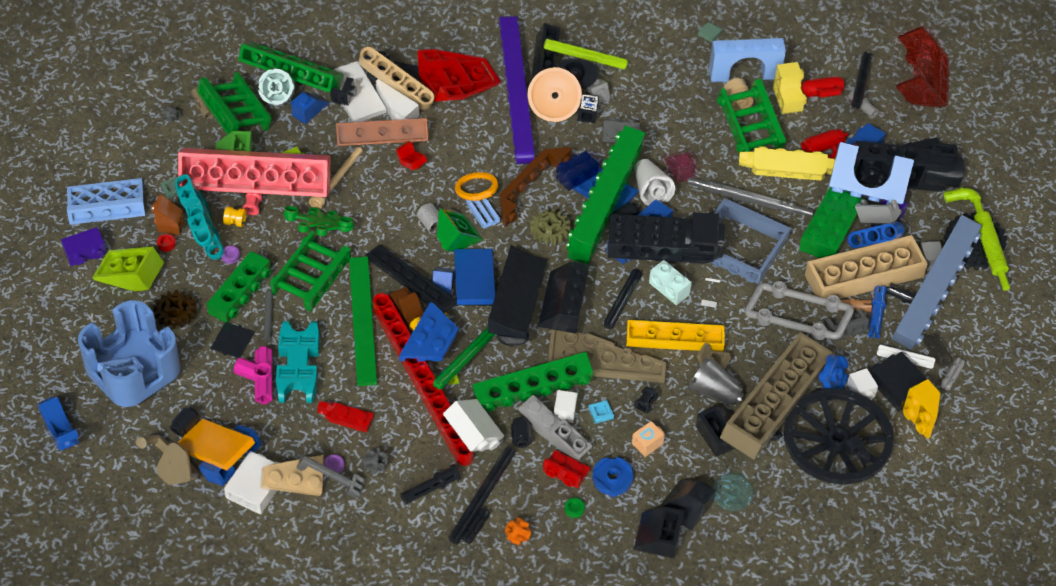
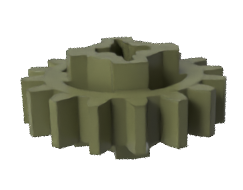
[530,209,571,246]

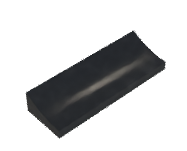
[487,245,547,339]

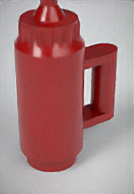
[800,76,844,98]
[801,129,848,159]

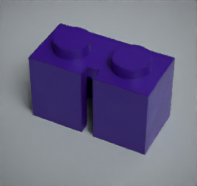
[61,227,107,267]

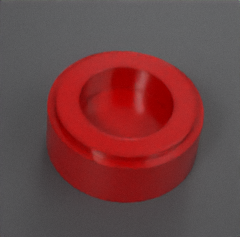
[157,234,176,252]

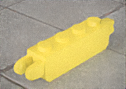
[739,147,835,181]

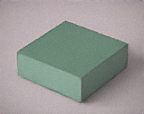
[698,22,722,43]
[160,177,178,199]

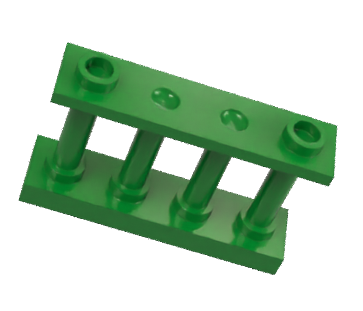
[197,72,271,135]
[717,79,786,154]
[270,231,351,312]

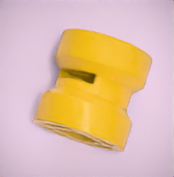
[223,206,247,227]

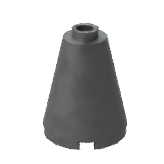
[687,355,744,406]

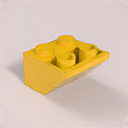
[903,379,940,439]

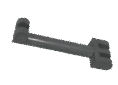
[297,455,365,498]

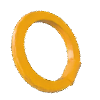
[455,172,498,201]

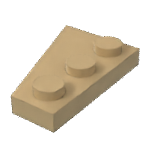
[261,455,323,496]

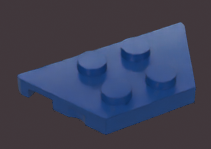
[399,302,459,361]

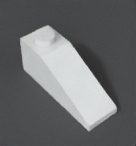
[376,79,419,120]

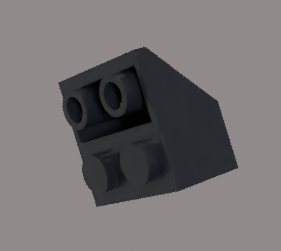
[696,406,736,457]
[634,507,684,559]

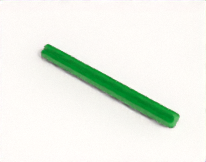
[433,326,496,390]

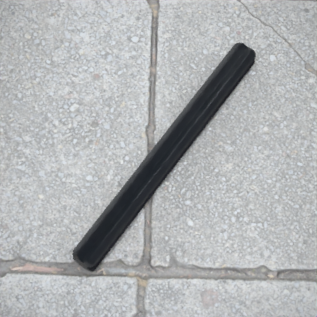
[449,446,515,544]

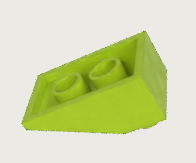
[92,247,164,291]

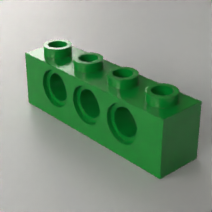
[207,251,271,323]

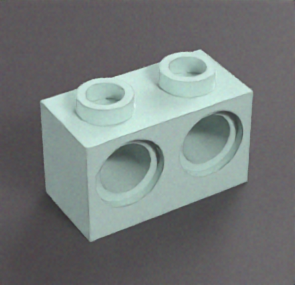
[649,260,691,305]

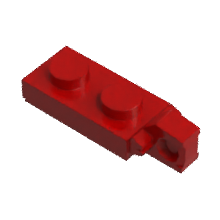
[317,401,374,433]

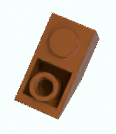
[152,195,185,235]

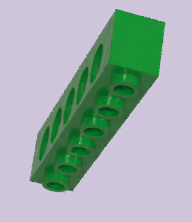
[238,42,344,93]
[472,352,593,413]

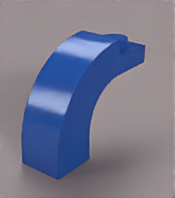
[36,396,79,451]

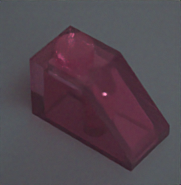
[663,151,695,183]

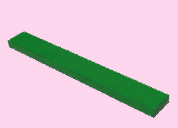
[349,257,377,386]

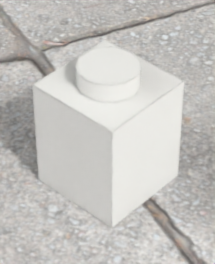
[847,368,878,400]
[554,390,577,423]

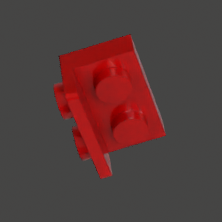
[543,450,590,488]

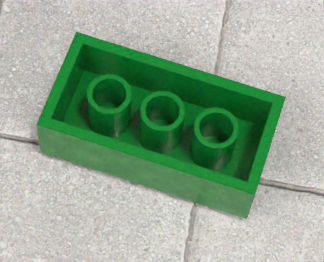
[799,187,862,258]

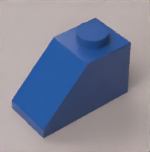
[291,92,329,124]

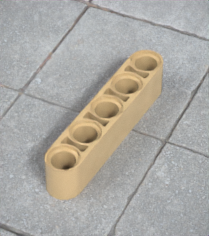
[359,47,434,110]

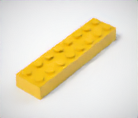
[626,320,724,352]

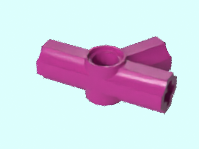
[233,346,274,404]

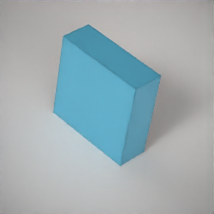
[588,400,614,424]

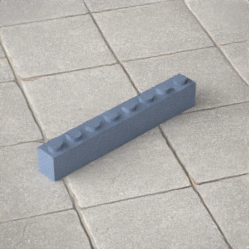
[891,215,982,349]

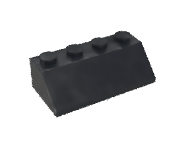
[538,261,589,334]

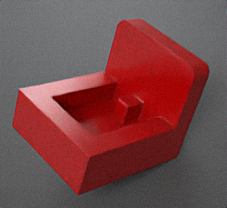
[396,142,427,170]

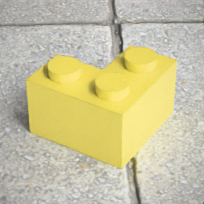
[773,62,806,114]

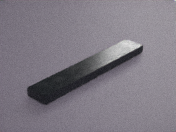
[366,244,456,313]

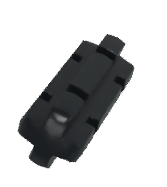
[462,508,490,544]

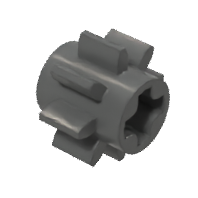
[362,448,388,474]

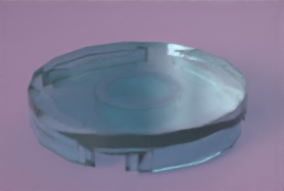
[713,474,753,512]

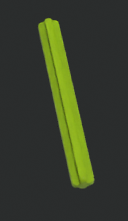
[544,39,627,69]

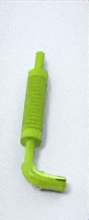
[943,187,1010,291]

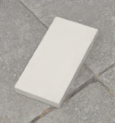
[333,61,387,122]

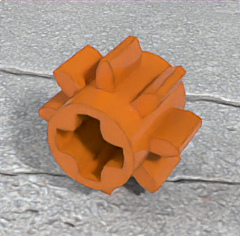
[505,517,531,545]

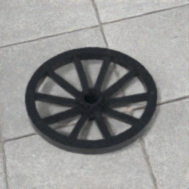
[784,388,894,485]

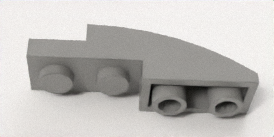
[519,395,593,460]

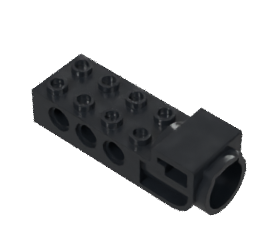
[854,141,964,192]
[608,212,725,264]

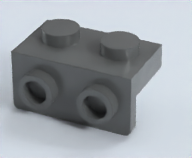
[602,118,640,144]

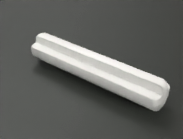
[877,345,935,369]

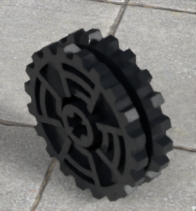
[943,213,1007,270]

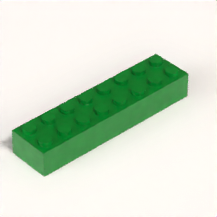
[566,125,645,264]

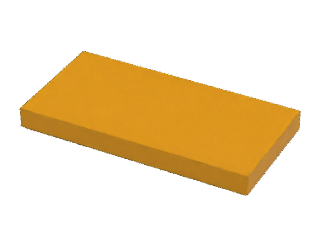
[177,419,255,470]

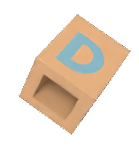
[632,421,665,457]

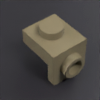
[697,343,731,370]

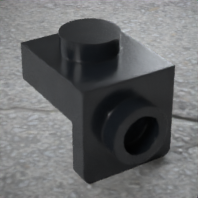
[330,77,357,106]

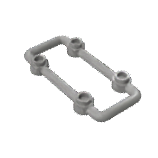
[745,281,854,340]

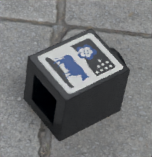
[577,94,599,123]

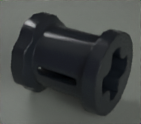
[634,387,659,413]

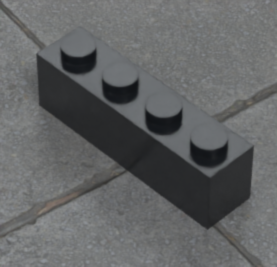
[531,23,560,81]

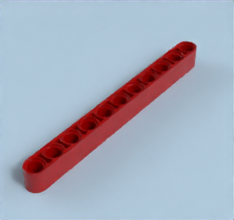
[373,293,474,466]

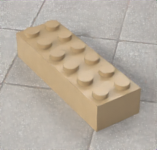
[805,235,928,299]

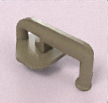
[136,434,200,485]

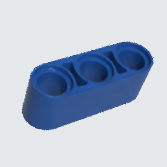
[847,222,904,248]

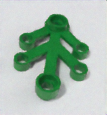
[283,206,355,236]

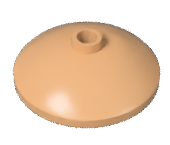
[528,68,582,122]

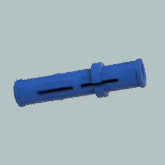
[868,285,887,339]

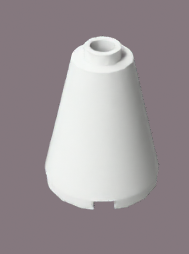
[634,159,676,206]

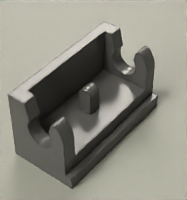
[823,309,869,341]

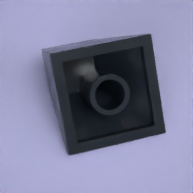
[658,480,716,531]

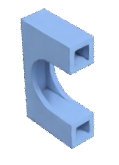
[709,38,786,82]
[828,142,914,206]

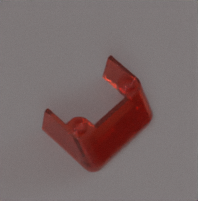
[896,26,949,108]

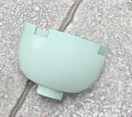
[258,69,295,105]

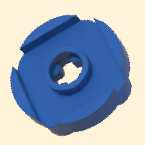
[819,354,848,389]
[592,457,633,497]

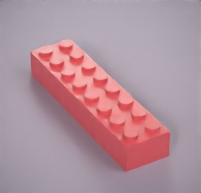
[178,148,331,197]

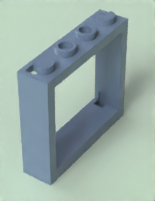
[711,198,791,284]

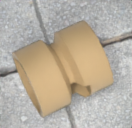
[724,78,753,111]

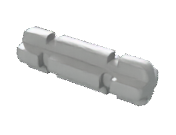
[940,357,965,390]

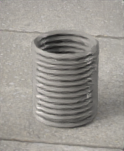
[417,203,439,233]

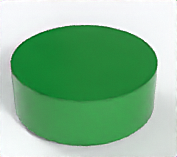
[564,498,585,518]

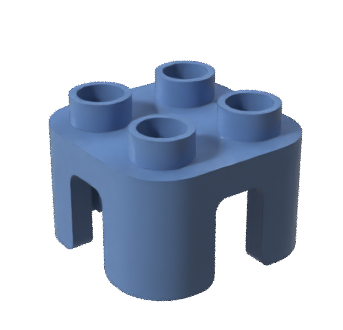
[78,300,181,407]

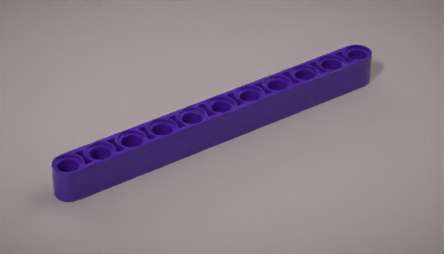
[499,16,535,165]

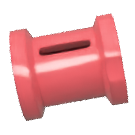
[242,193,262,215]

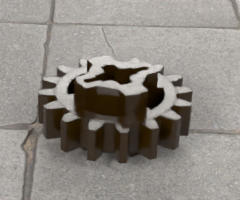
[153,290,197,329]

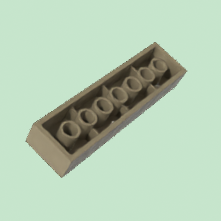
[720,332,833,460]

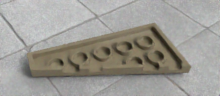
[548,329,666,383]

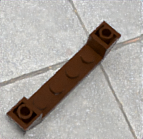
[499,147,572,227]

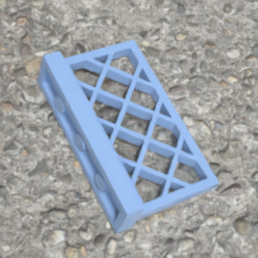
[67,178,145,225]

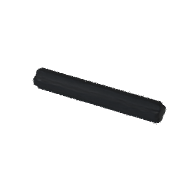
[603,269,642,329]

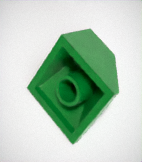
[437,208,483,252]

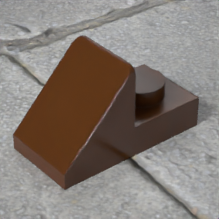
[389,287,424,326]

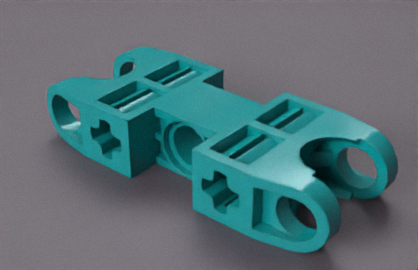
[175,174,225,260]
[276,321,320,403]

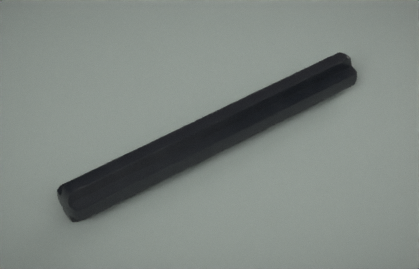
[851,51,872,109]

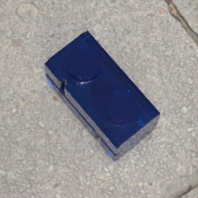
[556,151,599,191]

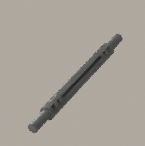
[687,177,814,217]

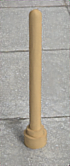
[309,147,363,210]

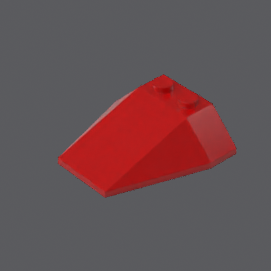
[417,49,501,102]

